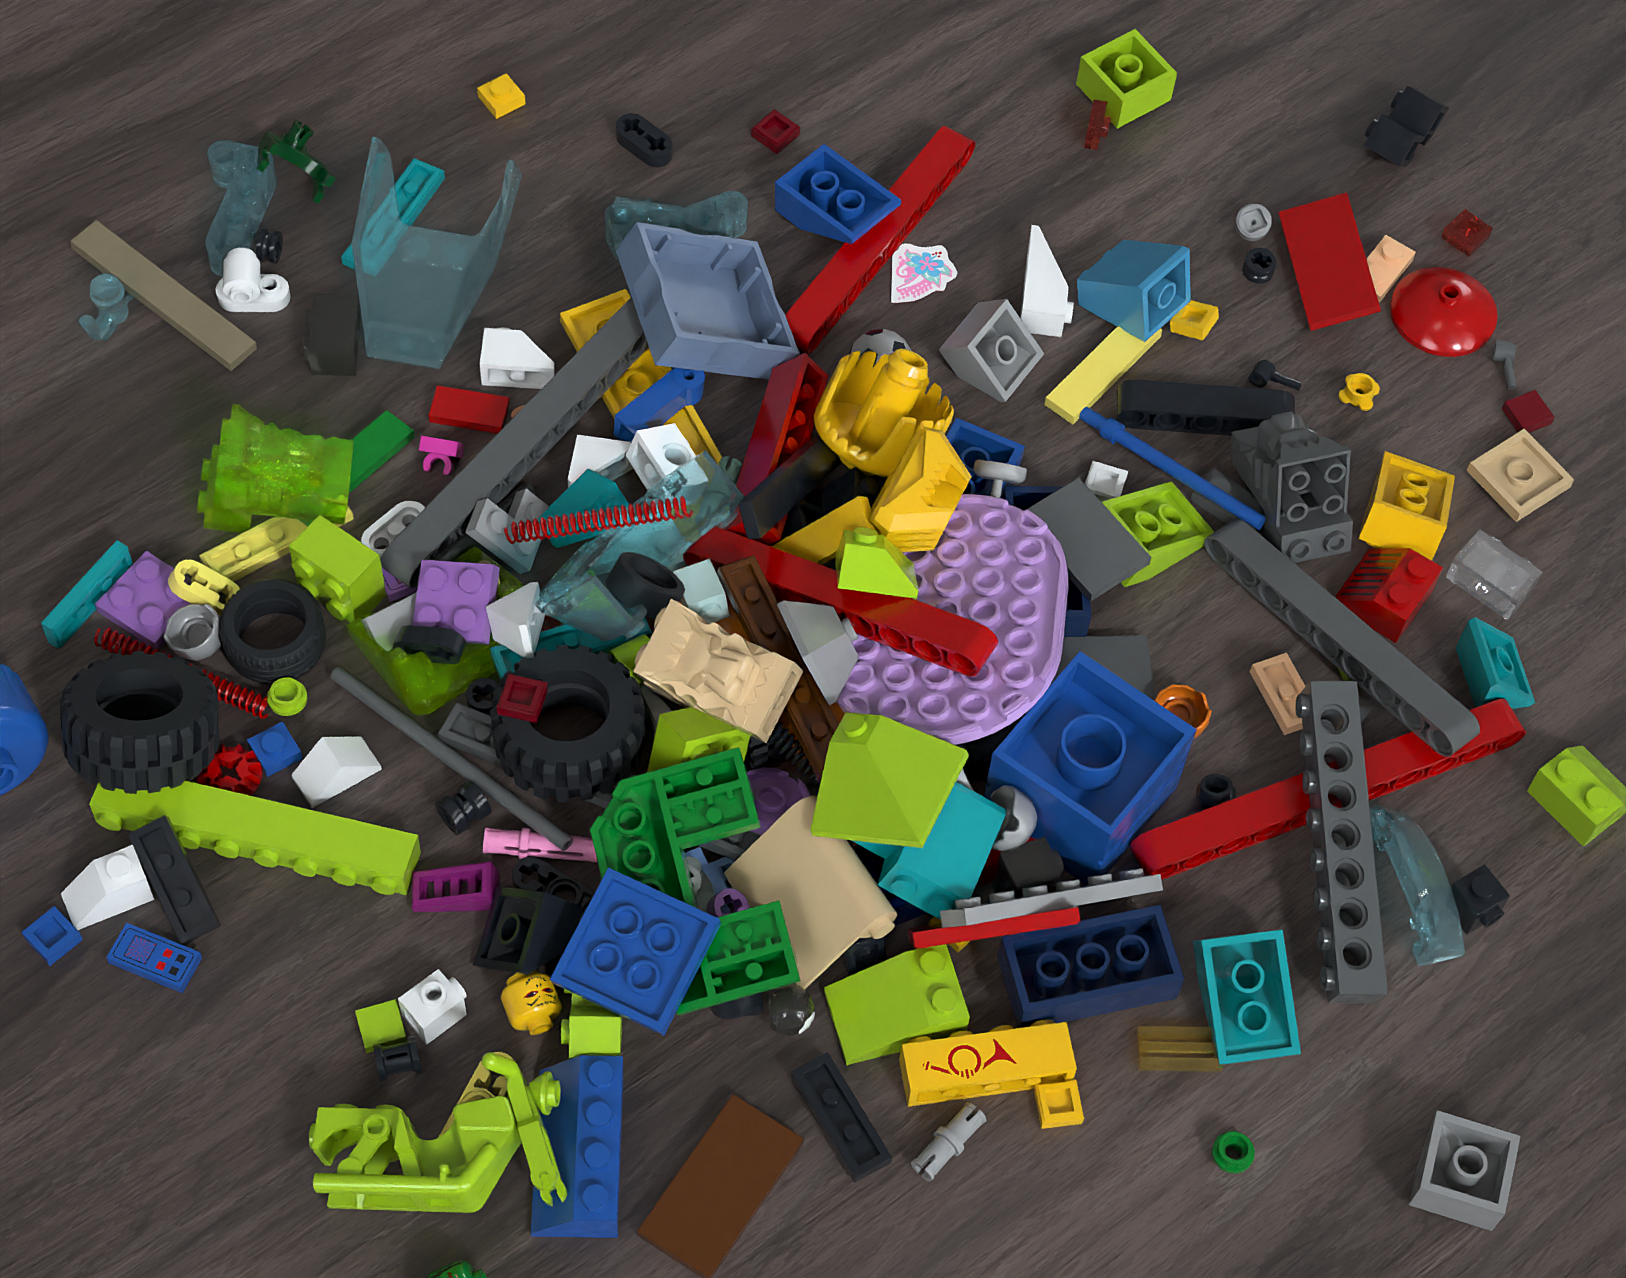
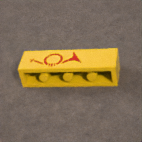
[899,1020,1077,1107]

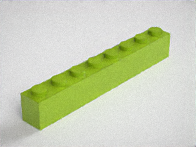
[89,780,421,895]

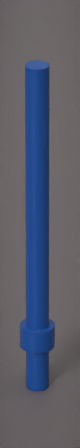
[1079,406,1266,530]

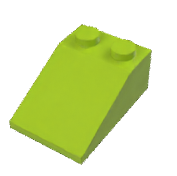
[1102,481,1214,587]
[824,944,970,1065]

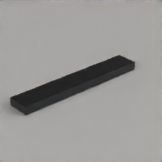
[738,432,842,539]

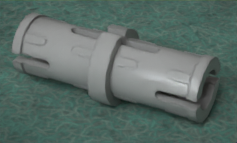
[911,1102,986,1181]

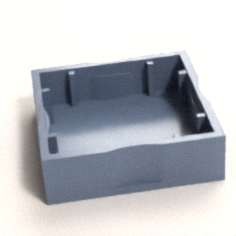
[616,222,800,380]

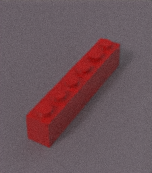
[722,353,829,545]

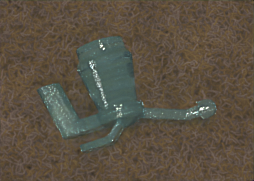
[79,274,135,342]

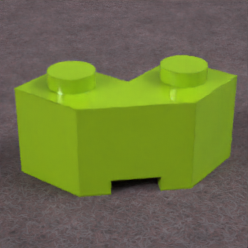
[561,989,622,1058]

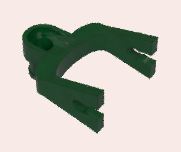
[257,120,336,204]

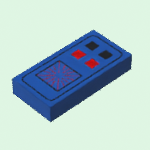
[106,923,202,993]

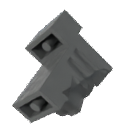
[1231,412,1353,563]

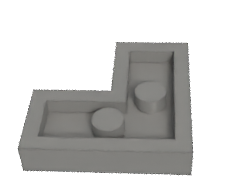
[465,489,549,574]

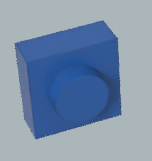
[247,722,303,777]

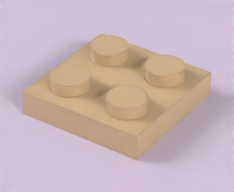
[1467,429,1574,522]

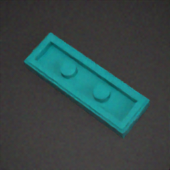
[41,540,133,649]

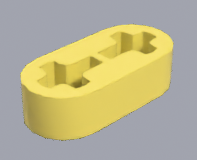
[168,560,240,616]

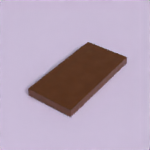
[637,1094,804,1278]

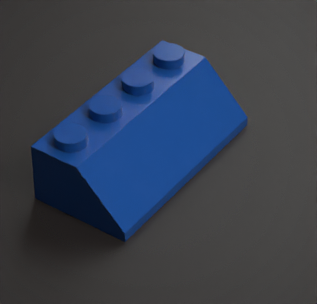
[531,1055,624,1238]

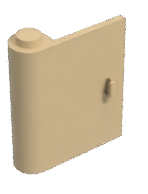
[724,796,897,990]

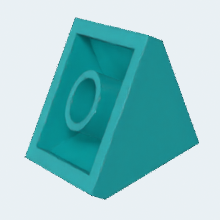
[1455,617,1535,709]

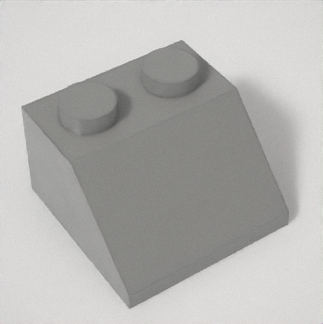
[939,299,1044,402]

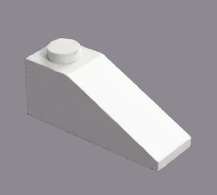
[1020,225,1074,337]

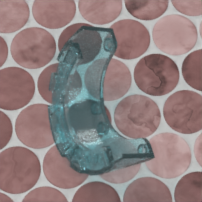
[535,450,745,641]

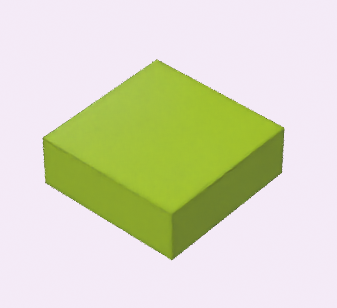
[355,999,407,1054]

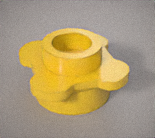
[1338,373,1380,411]

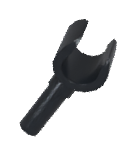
[1248,360,1302,391]

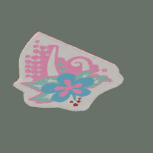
[891,243,957,303]

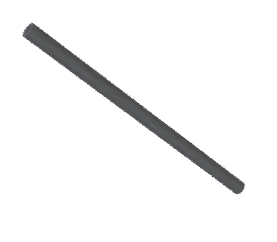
[331,666,573,851]

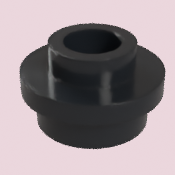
[1196,774,1236,808]

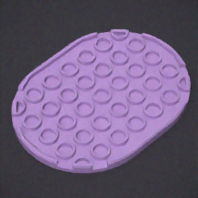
[836,494,1068,745]

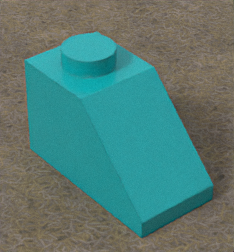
[537,469,629,548]

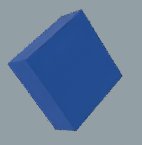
[21,906,83,966]

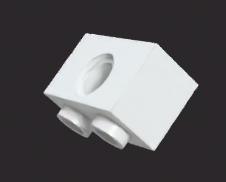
[626,423,711,511]

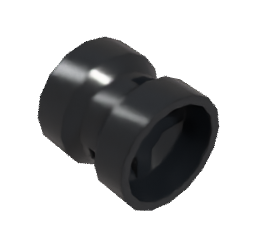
[435,780,492,836]

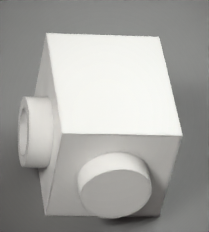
[398,969,467,1045]

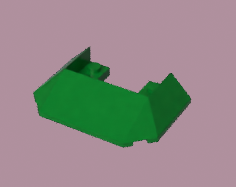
[590,747,801,1015]

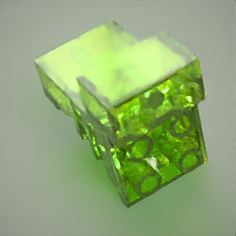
[197,404,354,533]

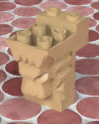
[633,599,803,743]

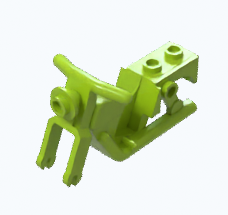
[309,1052,567,1213]

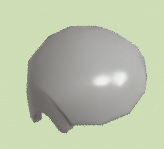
[163,604,222,661]
[991,785,1037,852]

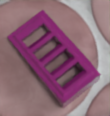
[412,861,500,912]

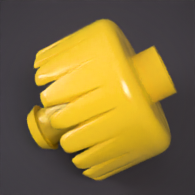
[814,349,954,478]

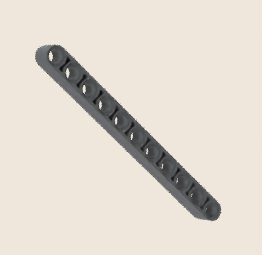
[380,297,649,588]

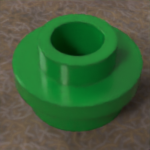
[1212,1131,1255,1174]

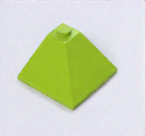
[810,712,969,848]

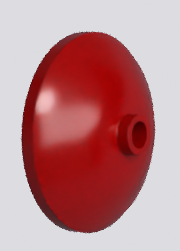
[1390,267,1498,357]

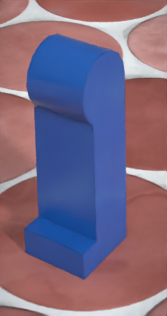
[613,368,705,443]

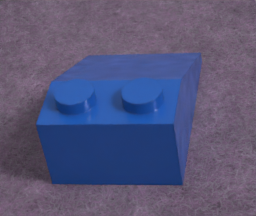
[775,144,901,244]

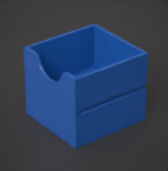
[984,651,1197,885]

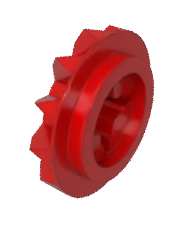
[197,744,262,796]

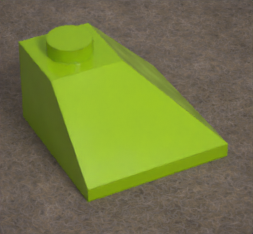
[835,527,918,599]

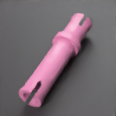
[483,827,598,863]

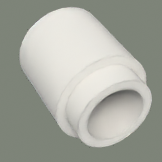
[223,248,260,304]

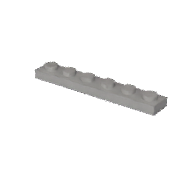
[940,868,1163,928]

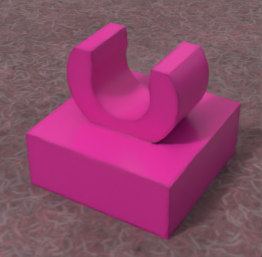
[419,436,465,475]

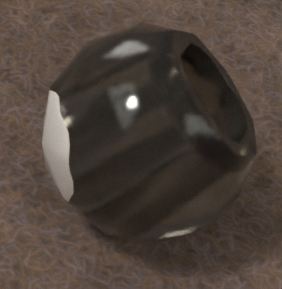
[769,984,816,1036]

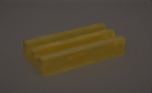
[1136,1026,1224,1072]

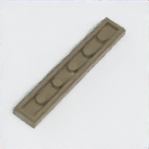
[70,220,257,371]

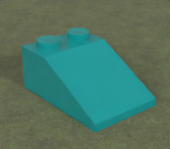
[1192,930,1301,1065]

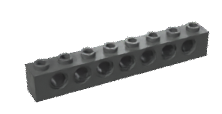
[1296,681,1388,1003]

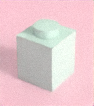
[673,559,730,624]

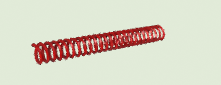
[504,496,693,544]
[94,627,269,719]

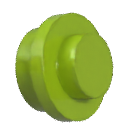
[267,677,308,716]

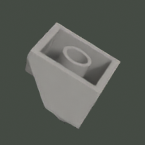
[1409,1110,1520,1231]

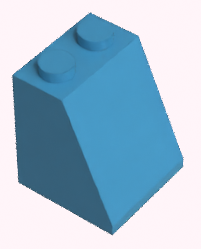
[1077,239,1191,342]

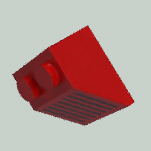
[1335,548,1443,643]

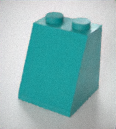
[878,782,1007,920]

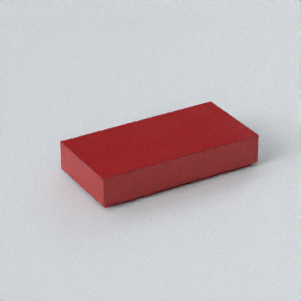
[428,385,510,434]

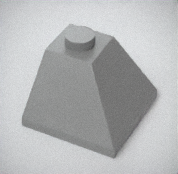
[777,600,859,705]

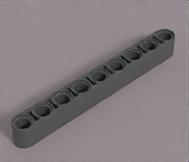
[1204,518,1480,757]

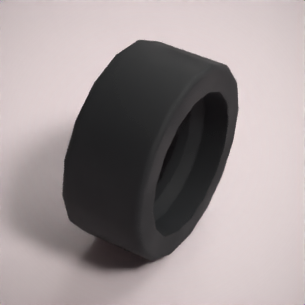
[605,552,685,619]

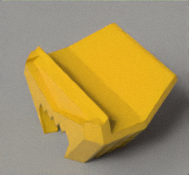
[869,427,972,552]

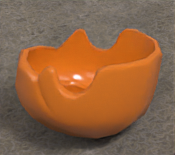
[1154,684,1212,739]

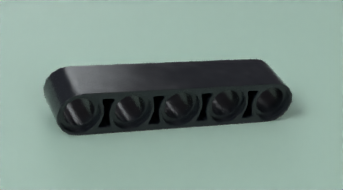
[1117,380,1295,436]

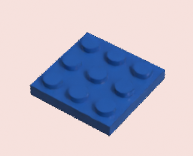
[550,868,721,1036]

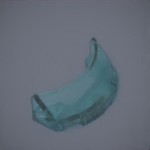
[1370,806,1465,967]

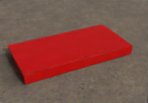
[1279,192,1381,331]
[907,906,1081,949]

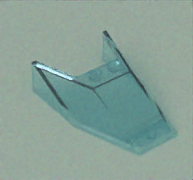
[352,137,523,369]

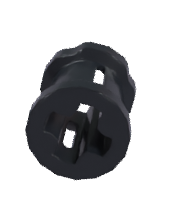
[373,1036,422,1082]

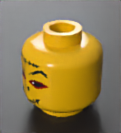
[501,970,562,1035]

